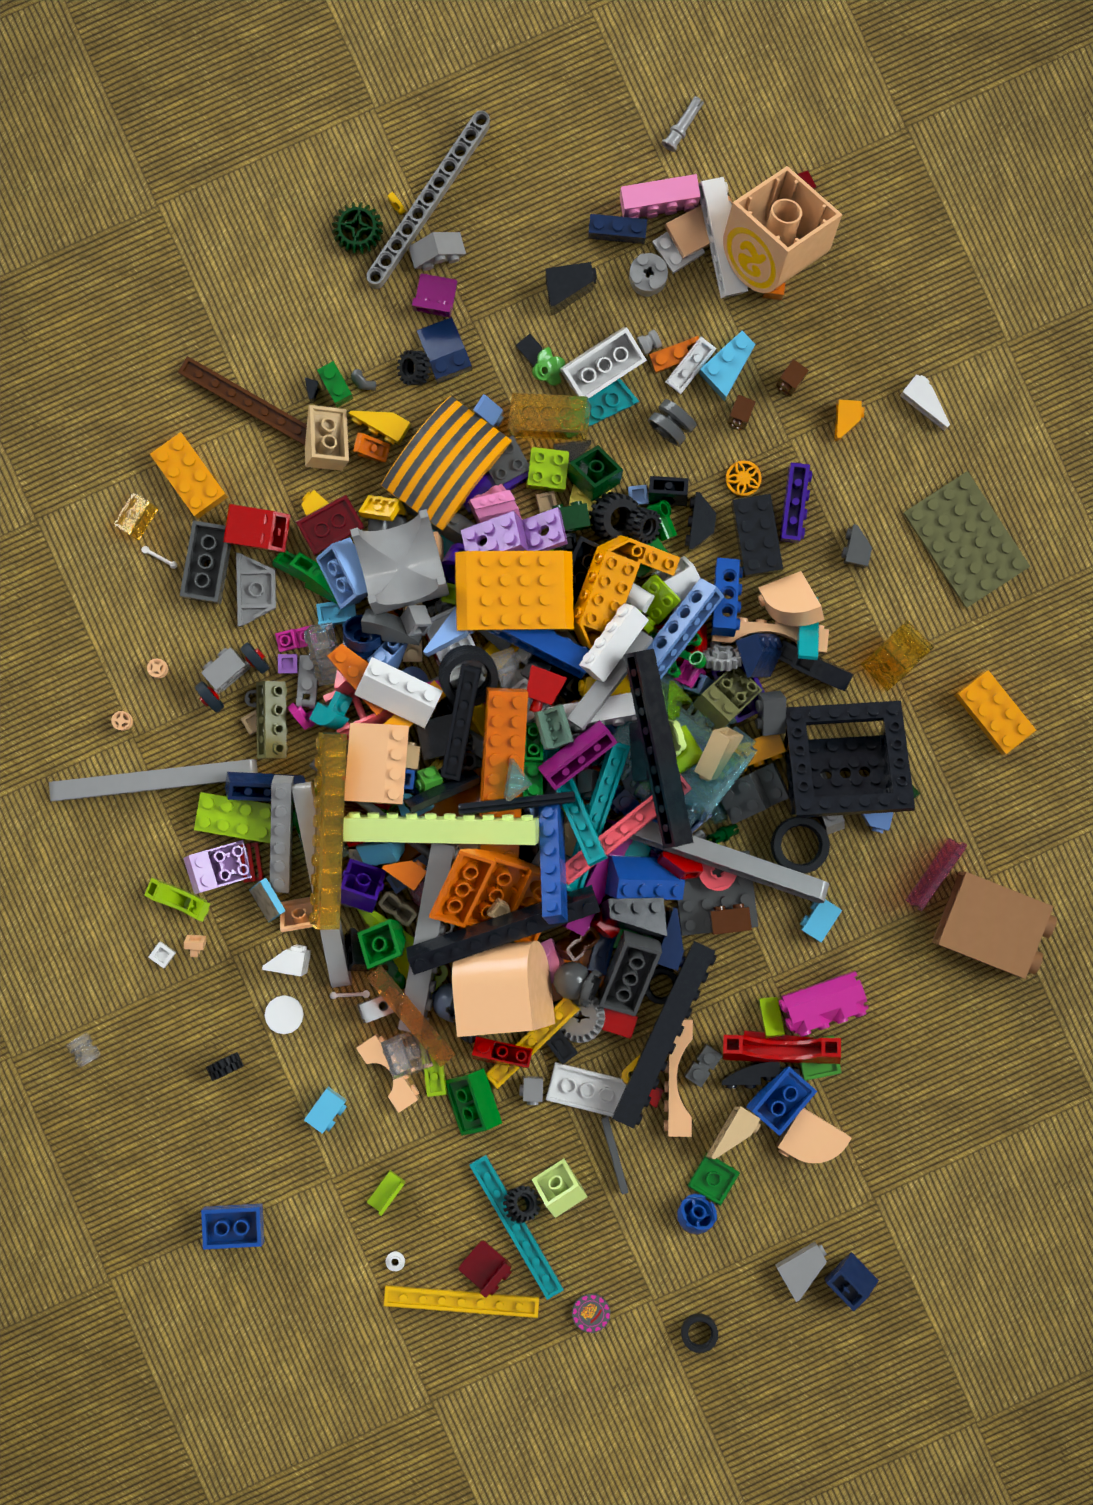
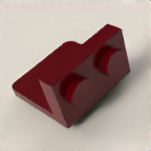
[459,1240,512,1298]

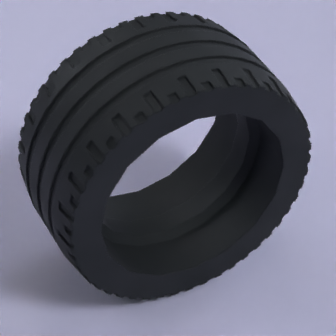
[438,645,499,706]
[771,817,830,874]

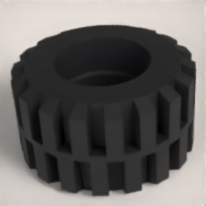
[589,492,639,541]

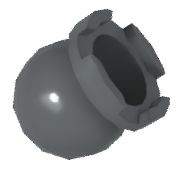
[553,961,602,1008]

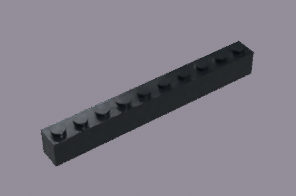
[624,649,694,849]
[406,885,601,975]
[612,940,717,1129]

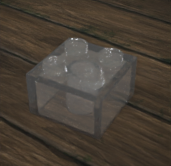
[381,1032,433,1079]

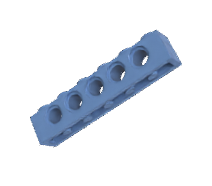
[646,578,724,679]

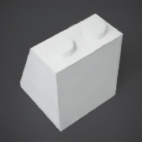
[651,556,700,613]

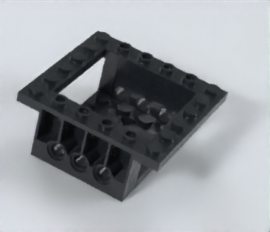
[783,701,915,818]

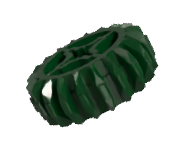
[332,202,383,254]

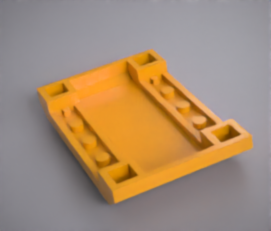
[455,551,574,631]

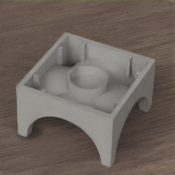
[350,509,450,615]

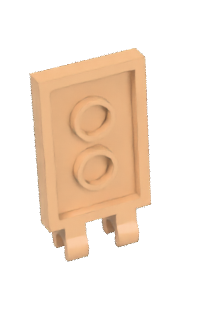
[665,196,733,259]

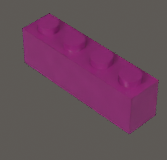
[538,720,618,791]

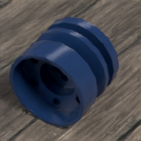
[343,615,383,663]

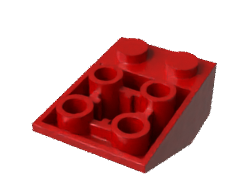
[223,504,291,553]

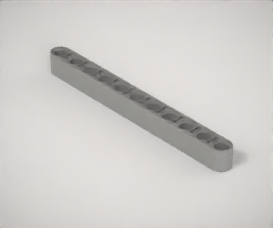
[367,111,490,289]
[49,759,258,802]
[292,781,352,988]
[630,821,829,903]

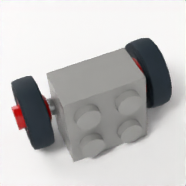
[195,642,270,713]

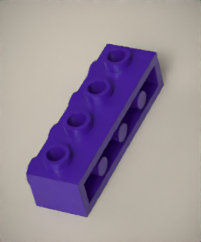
[779,462,812,544]

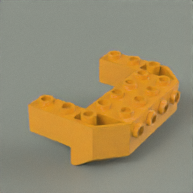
[574,535,680,649]

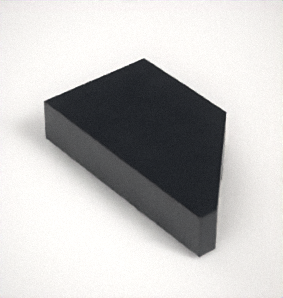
[516,334,542,367]

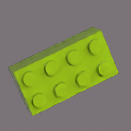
[194,792,271,843]

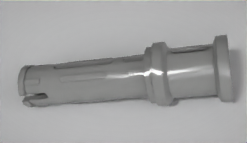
[661,96,704,152]

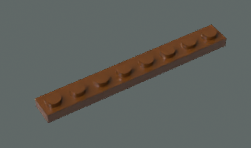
[178,356,307,446]

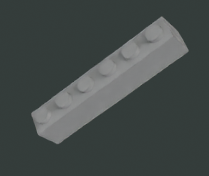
[270,775,294,893]

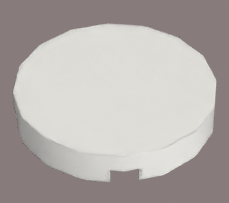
[265,995,304,1034]

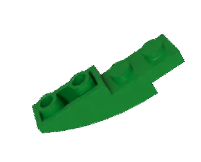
[272,550,338,604]
[522,722,543,797]

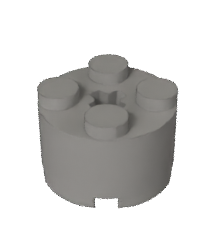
[629,253,668,297]

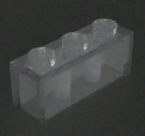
[304,622,338,686]

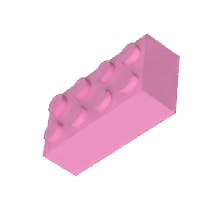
[620,174,701,218]

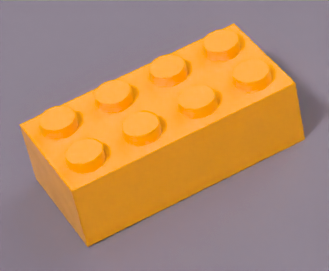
[150,432,228,519]
[954,670,1036,755]

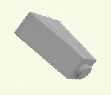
[775,1241,827,1302]

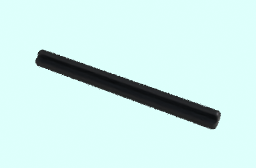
[458,791,576,815]

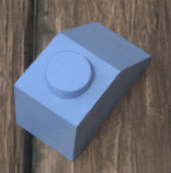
[473,394,505,428]
[861,812,893,833]

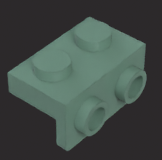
[534,705,574,750]

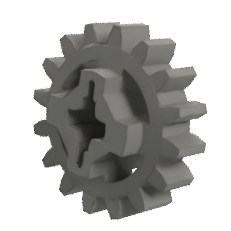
[703,645,743,671]

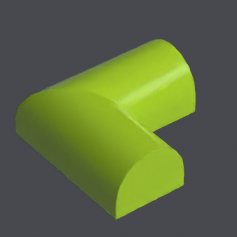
[676,725,703,774]

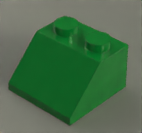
[357,919,406,970]

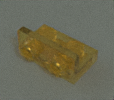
[113,493,158,540]

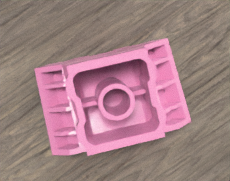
[468,484,523,524]

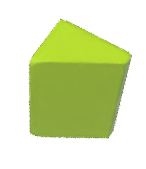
[758,997,785,1038]

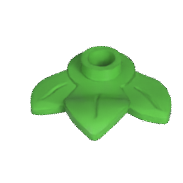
[532,347,565,386]

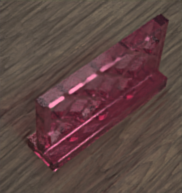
[905,838,967,912]

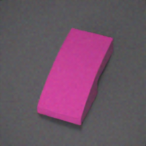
[275,625,320,652]

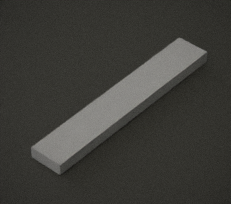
[567,631,653,730]

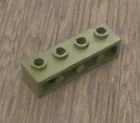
[256,681,288,759]

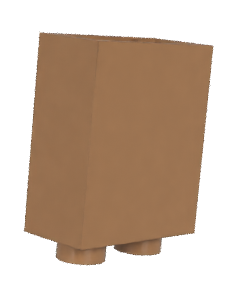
[932,871,1057,979]

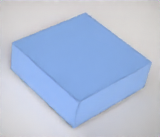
[628,485,649,506]

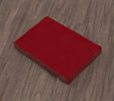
[296,494,365,556]

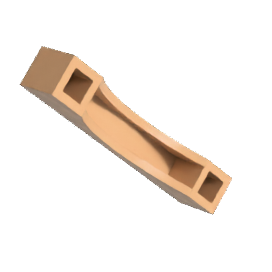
[711,616,829,654]
[664,1018,693,1137]

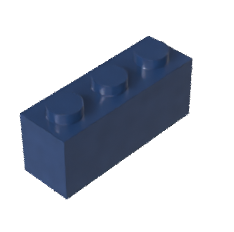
[588,214,647,244]

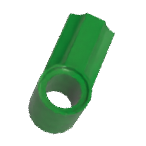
[647,500,677,541]

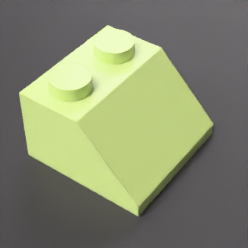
[532,1159,587,1218]

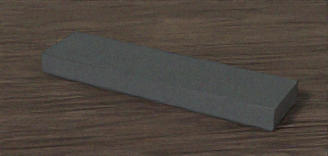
[601,1115,629,1195]

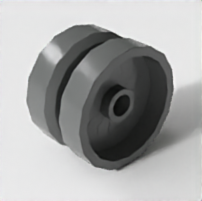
[647,399,697,447]

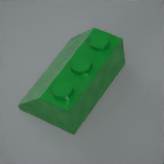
[446,1068,502,1136]

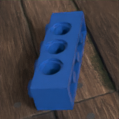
[711,558,743,637]

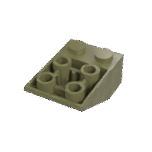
[693,666,762,729]

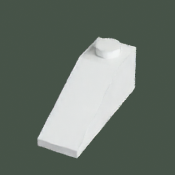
[900,374,950,431]

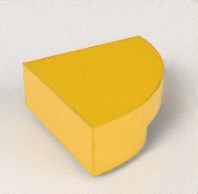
[387,192,406,215]

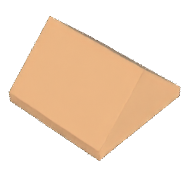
[280,896,319,932]

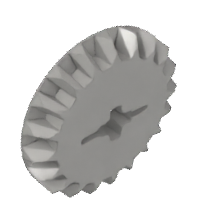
[561,996,605,1043]

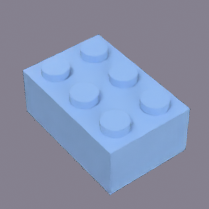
[316,538,368,609]

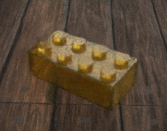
[508,393,591,441]

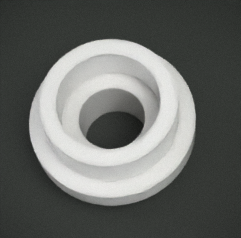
[386,1251,405,1271]

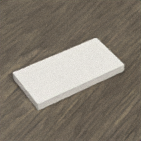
[546,1062,626,1117]

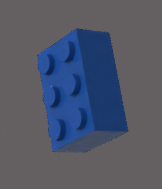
[201,1203,264,1250]

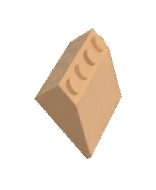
[344,723,409,805]

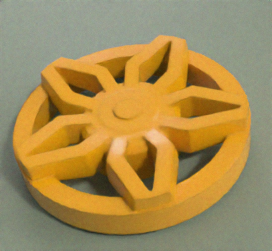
[726,460,762,497]

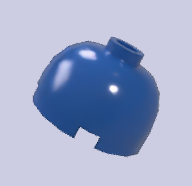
[677,1194,717,1235]

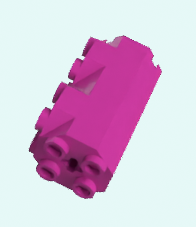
[778,971,869,1037]

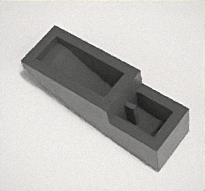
[361,608,423,645]

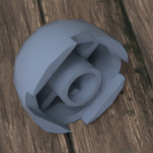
[431,982,455,1023]

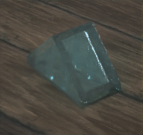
[504,758,532,801]

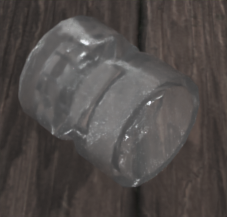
[66,1032,101,1068]

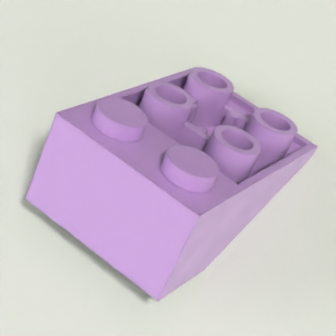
[183,840,251,895]

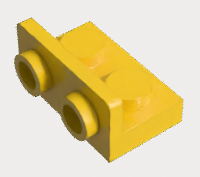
[358,495,406,522]

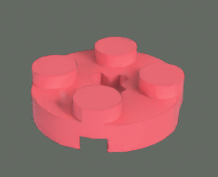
[699,864,737,891]

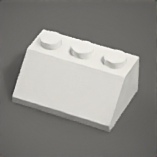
[262,944,311,976]

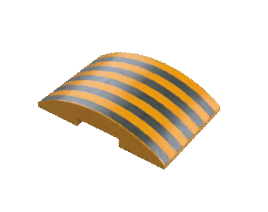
[381,396,512,531]

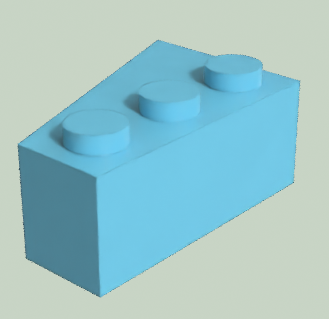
[699,331,755,401]

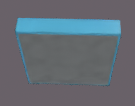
[249,878,285,922]

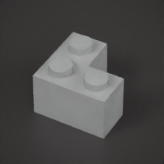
[409,232,466,271]

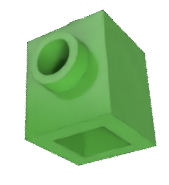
[415,766,443,793]

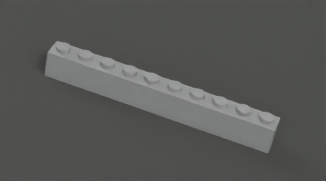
[398,843,459,1034]

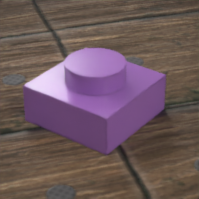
[278,654,298,674]

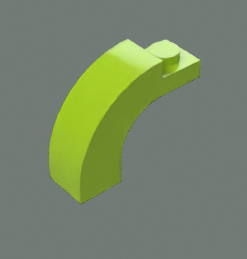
[144,878,210,922]

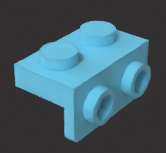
[316,602,357,630]

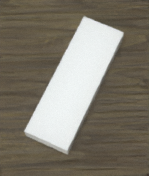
[665,337,716,394]

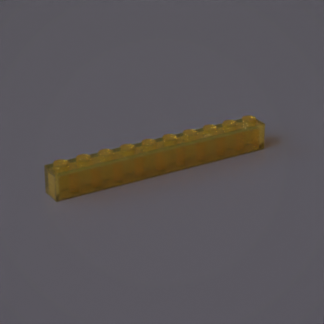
[309,732,347,930]

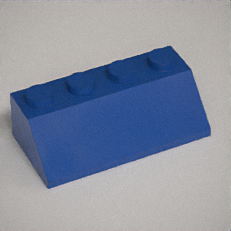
[605,855,685,900]

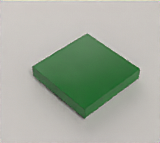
[687,1152,740,1206]

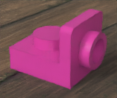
[674,660,707,689]
[287,703,316,730]

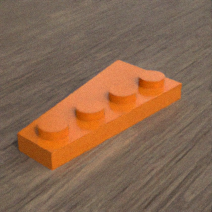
[327,644,385,716]

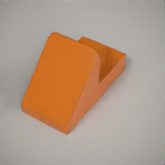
[353,433,391,463]

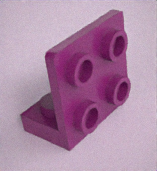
[412,273,458,318]

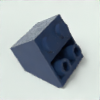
[824,1252,879,1311]

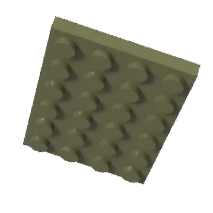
[903,471,1031,609]

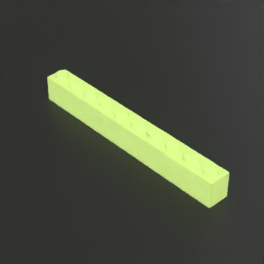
[342,812,539,845]

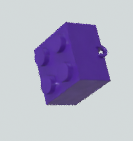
[335,858,386,913]

